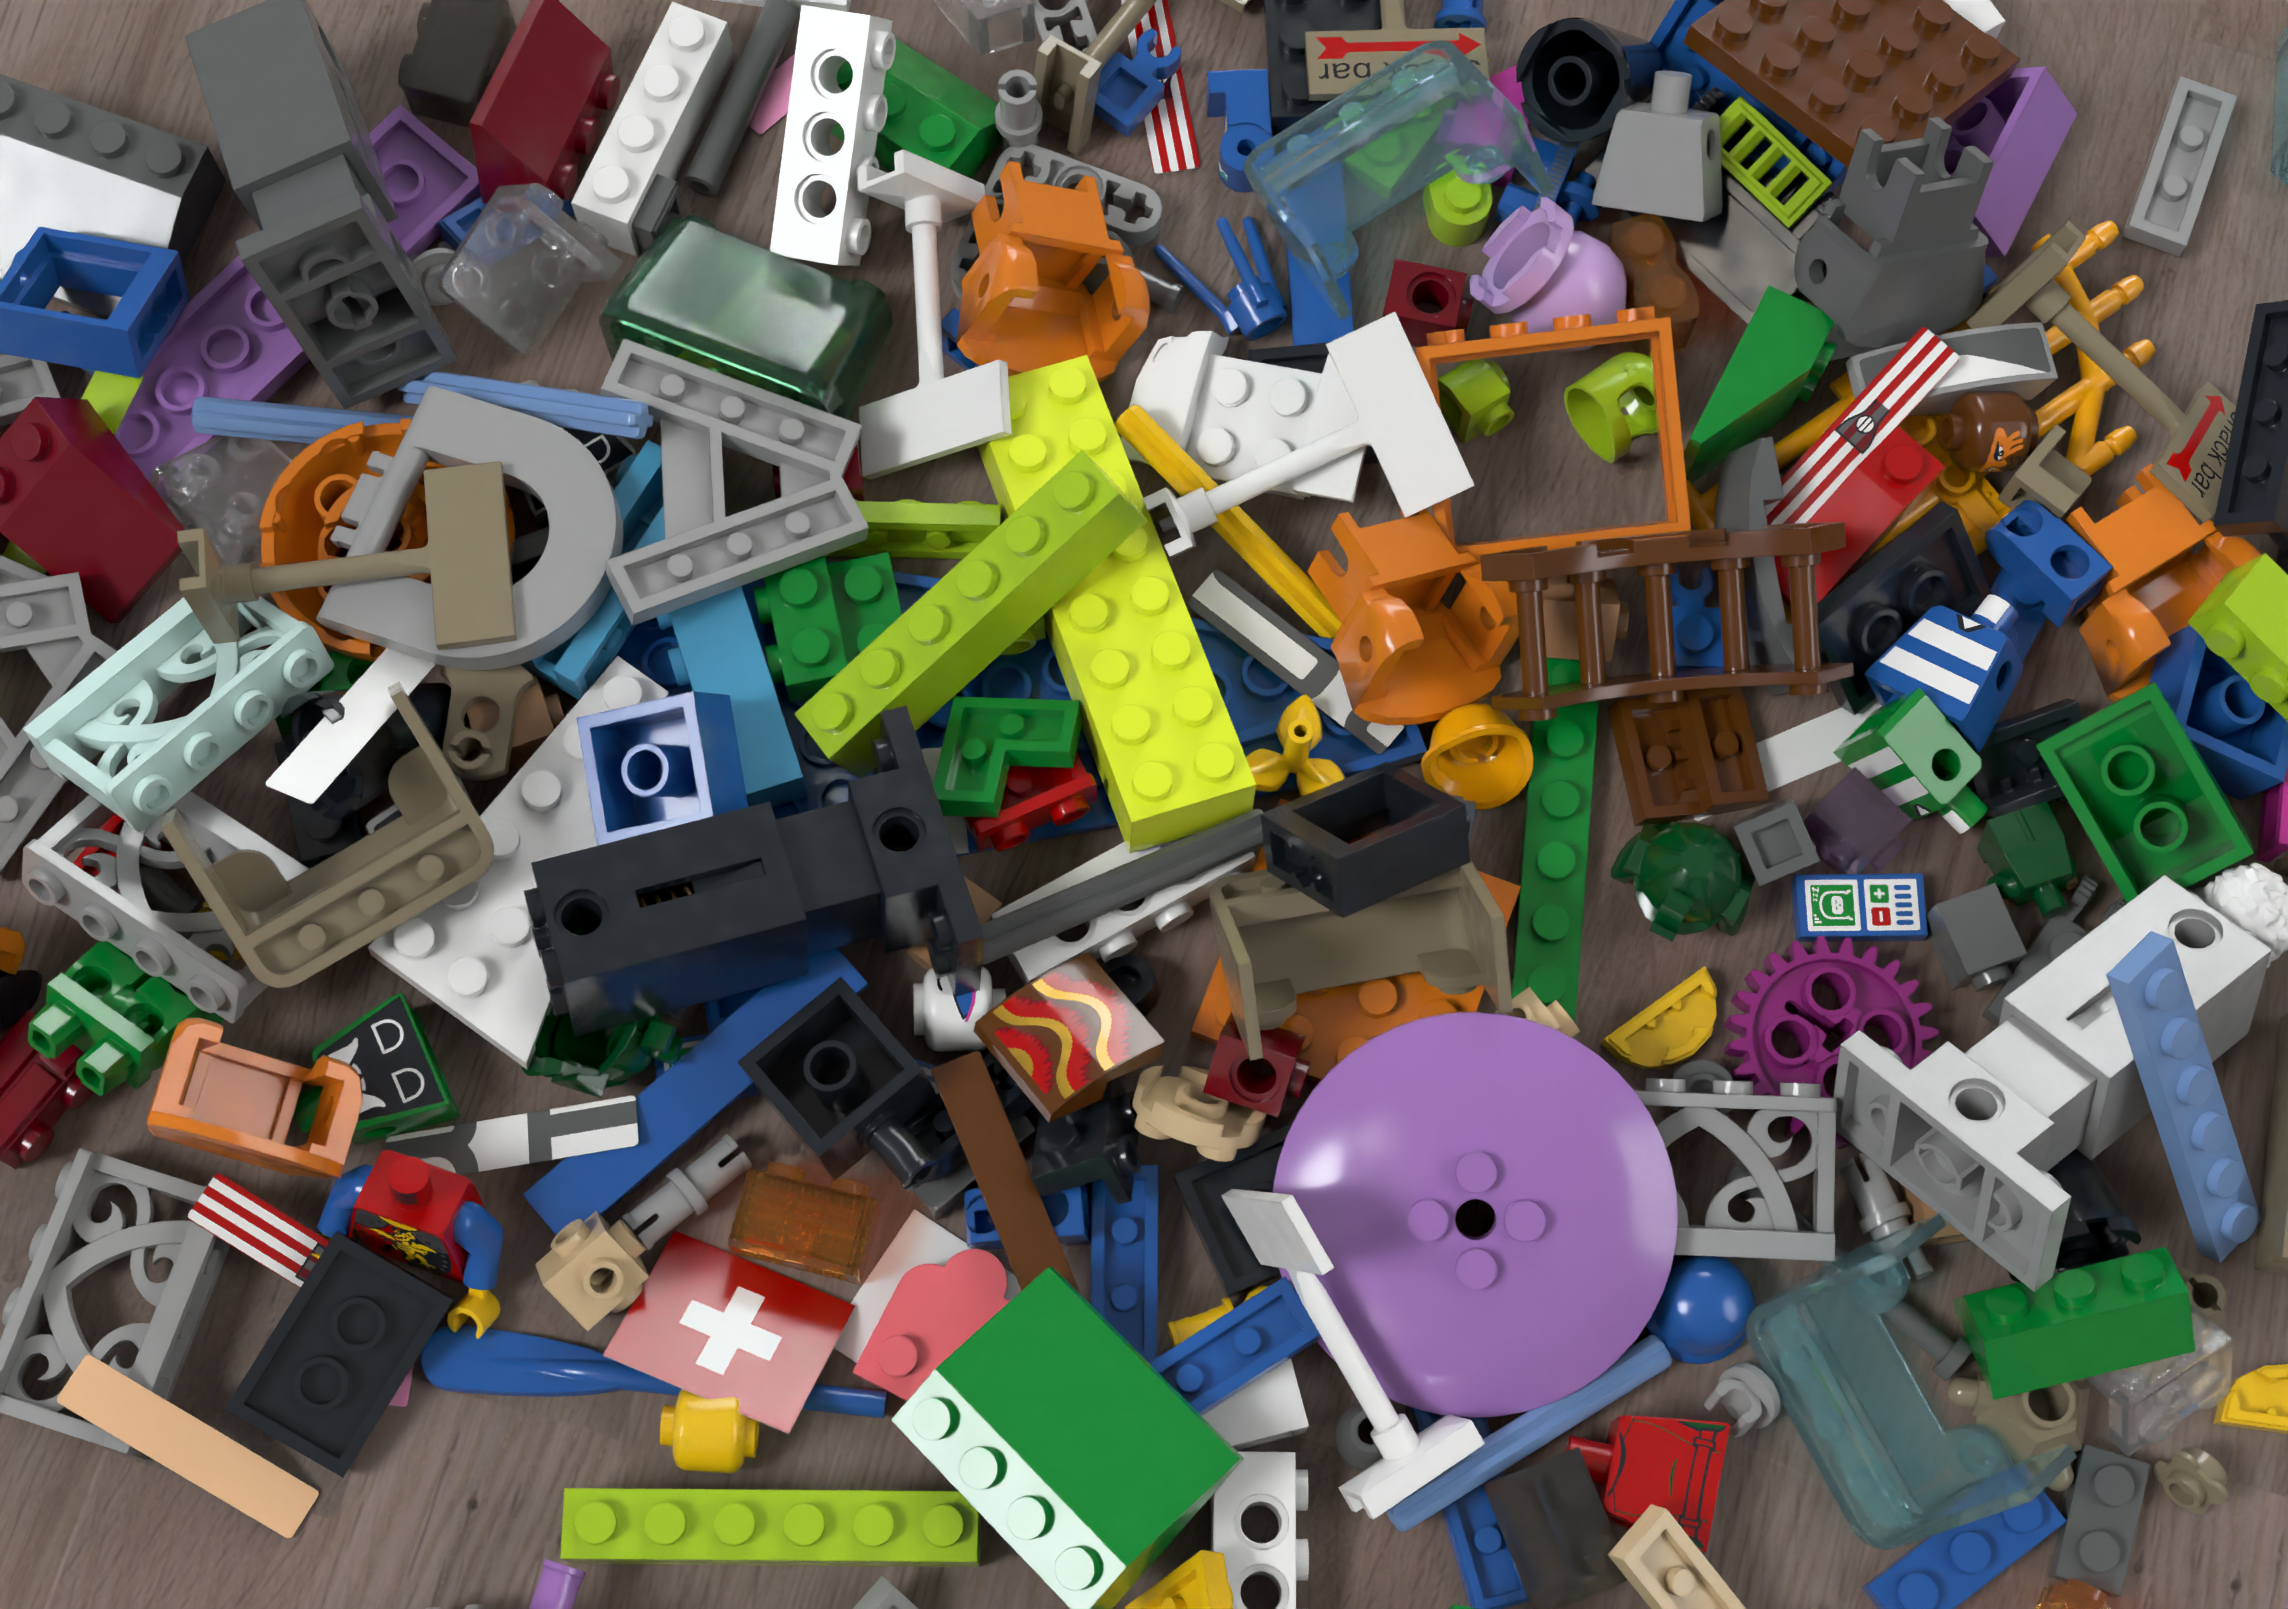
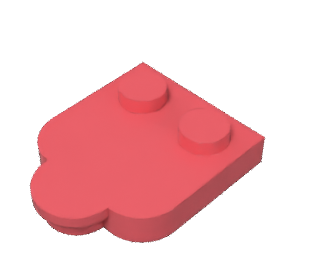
[852,1249,1010,1402]

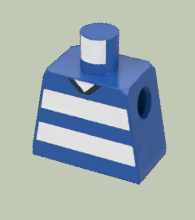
[1864,594,2023,754]

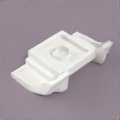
[1121,331,1367,503]

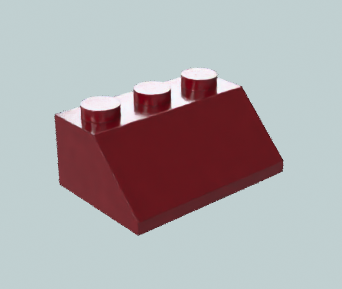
[469,0,620,222]

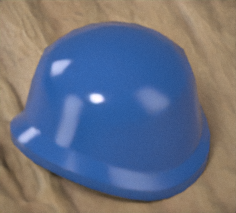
[1646,1255,1756,1365]

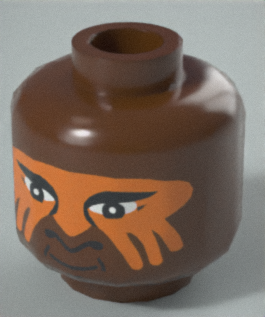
[1938,391,2039,472]

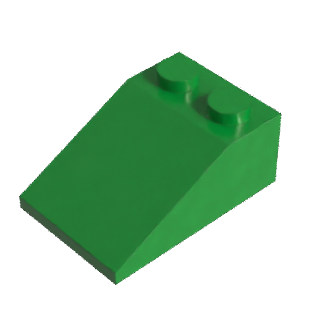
[1684,285,1837,483]
[2036,681,2254,903]

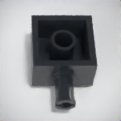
[738,977,938,1191]

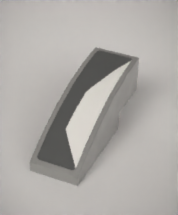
[1845,322,2058,416]

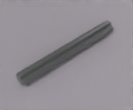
[980,809,1264,964]

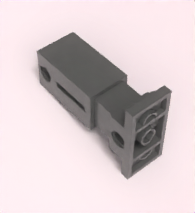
[185,0,458,409]

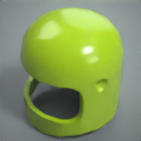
[1564,351,1658,464]

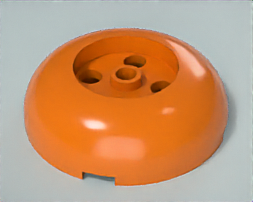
[259,418,516,662]

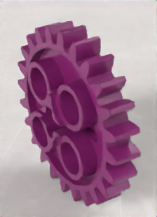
[1723,936,1939,1149]

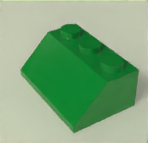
[830,38,1002,178]
[1953,1246,2195,1400]

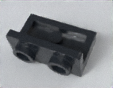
[1966,698,2083,818]
[1030,1078,1141,1205]

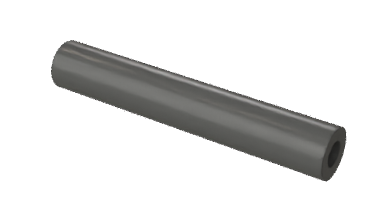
[684,0,799,197]

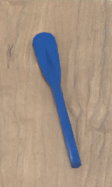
[421,1325,888,1419]

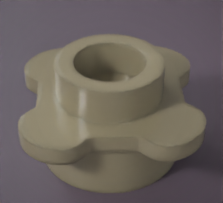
[2152,1447,2229,1515]

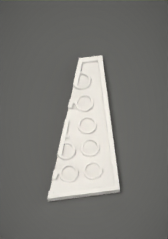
[368,656,669,1070]

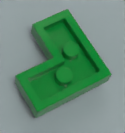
[933,697,1084,818]

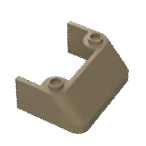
[161,682,494,988]
[1209,859,1513,1061]

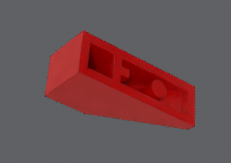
[1774,425,1945,607]

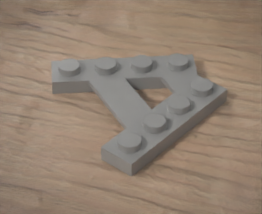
[600,339,869,626]
[0,572,117,875]

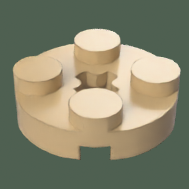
[1132,1065,1266,1162]

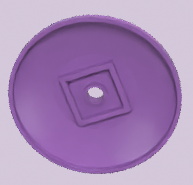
[1273,1011,1678,1418]

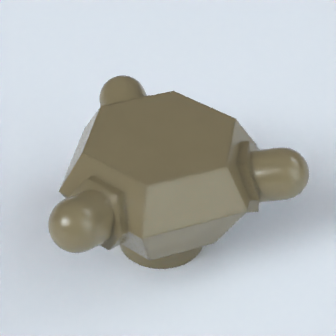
[1947,1373,2090,1491]

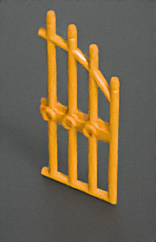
[1686,220,2156,624]

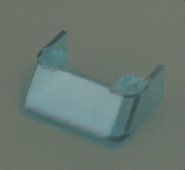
[1243,40,1553,320]
[1746,1213,2077,1550]

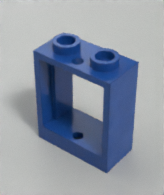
[0,226,190,379]

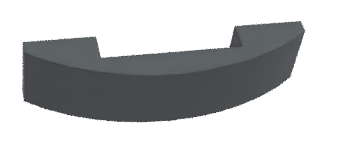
[1715,437,1794,696]

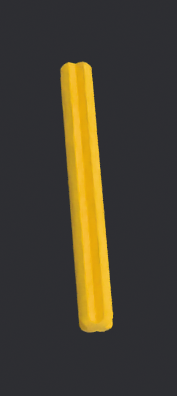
[1114,404,1342,639]

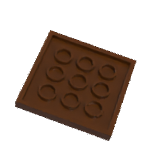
[1683,0,2020,168]

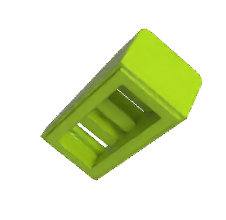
[1719,96,1833,230]

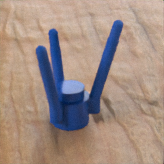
[1154,216,1288,341]

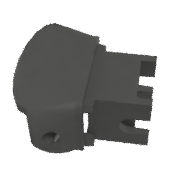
[1794,117,1994,348]

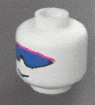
[913,967,1006,1052]

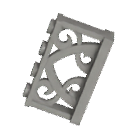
[22,754,309,1023]
[1634,1078,1837,1261]
[0,1147,231,1460]

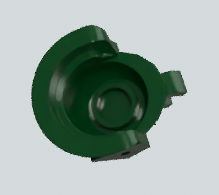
[1611,821,1755,942]
[521,1006,684,1098]

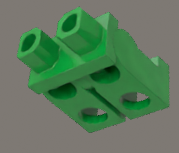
[28,941,225,1096]

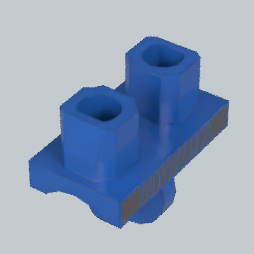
[1494,135,1602,229]

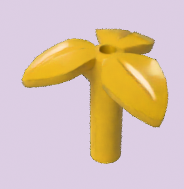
[1246,694,1346,796]

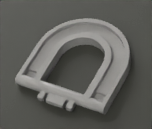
[316,386,623,670]

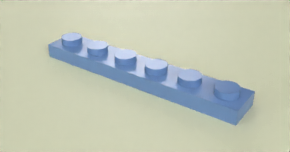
[2106,931,2262,1263]

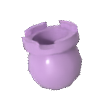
[1469,197,1627,353]

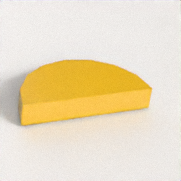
[1600,966,1717,1069]
[2213,1364,2288,1434]

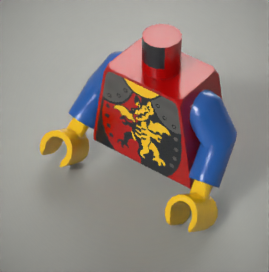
[311,1150,503,1339]

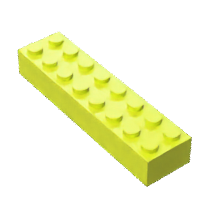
[977,355,1256,854]

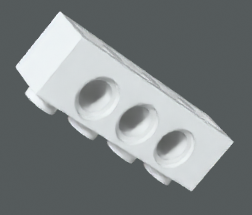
[770,5,896,266]
[991,834,1256,985]
[1211,1452,1309,1609]

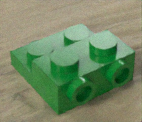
[753,552,902,702]

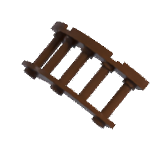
[1480,522,1854,721]

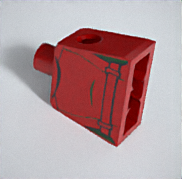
[1562,1415,1730,1554]

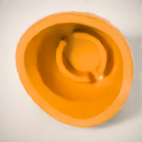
[1420,704,1533,810]

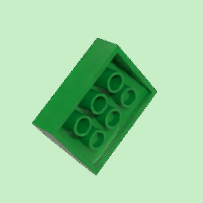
[891,1267,1244,1609]

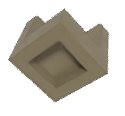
[1997,424,2091,519]

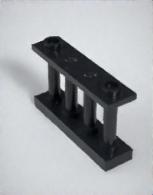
[2213,300,2288,575]

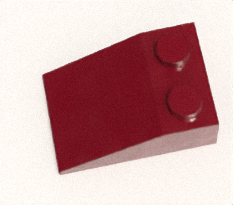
[0,397,185,624]

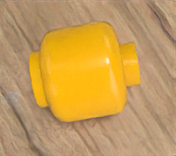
[660,1389,760,1474]

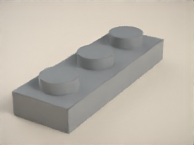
[2122,76,2237,257]

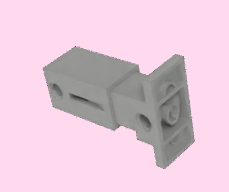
[1833,875,2272,1292]

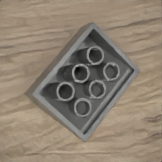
[0,74,226,320]

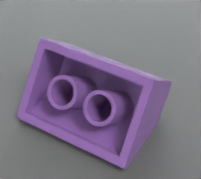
[1944,66,2077,257]

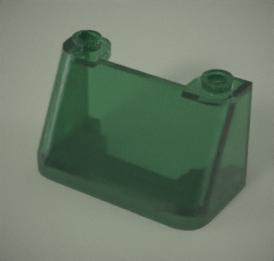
[598,215,893,420]

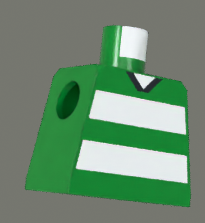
[1833,688,1988,834]

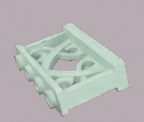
[23,596,334,832]

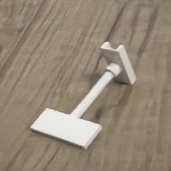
[857,149,1011,480]
[1142,312,1475,557]
[1221,1189,1485,1519]

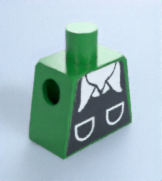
[293,992,461,1145]

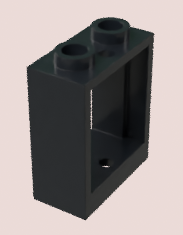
[1260,762,1470,918]

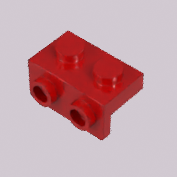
[963,752,1097,852]

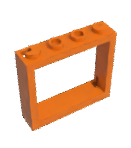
[1415,306,1691,565]

